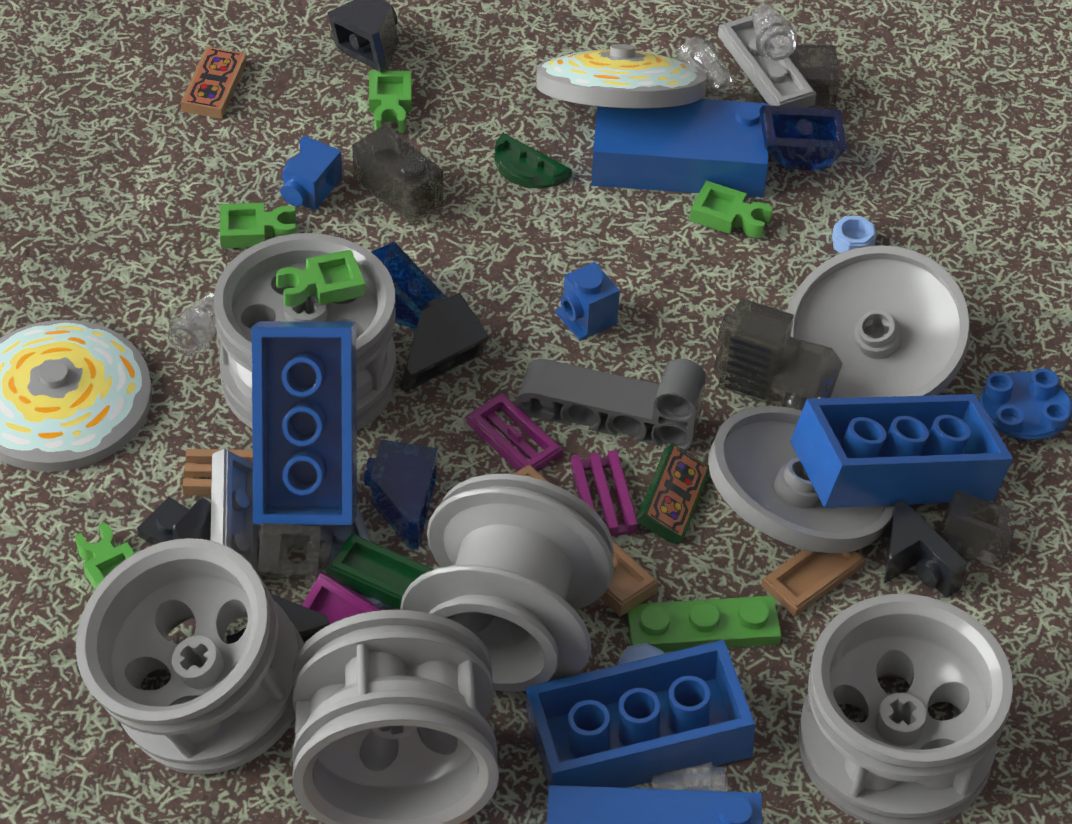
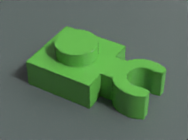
[369,71,412,133]
[689,181,773,238]
[220,203,296,248]
[276,249,366,307]
[75,522,135,589]

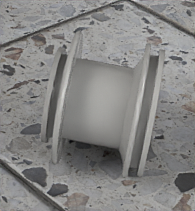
[400,474,614,692]

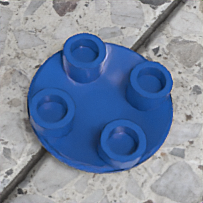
[979,368,1072,440]

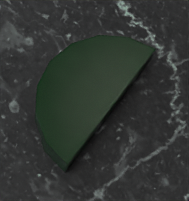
[494,132,572,189]

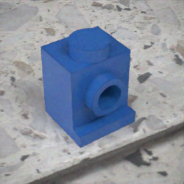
[280,135,342,211]
[555,262,620,341]

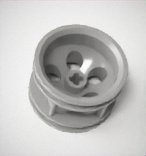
[214,233,396,431]
[76,538,304,775]
[798,594,1013,824]
[292,610,499,824]

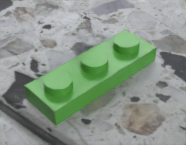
[626,596,781,652]

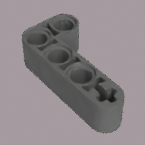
[515,358,706,451]

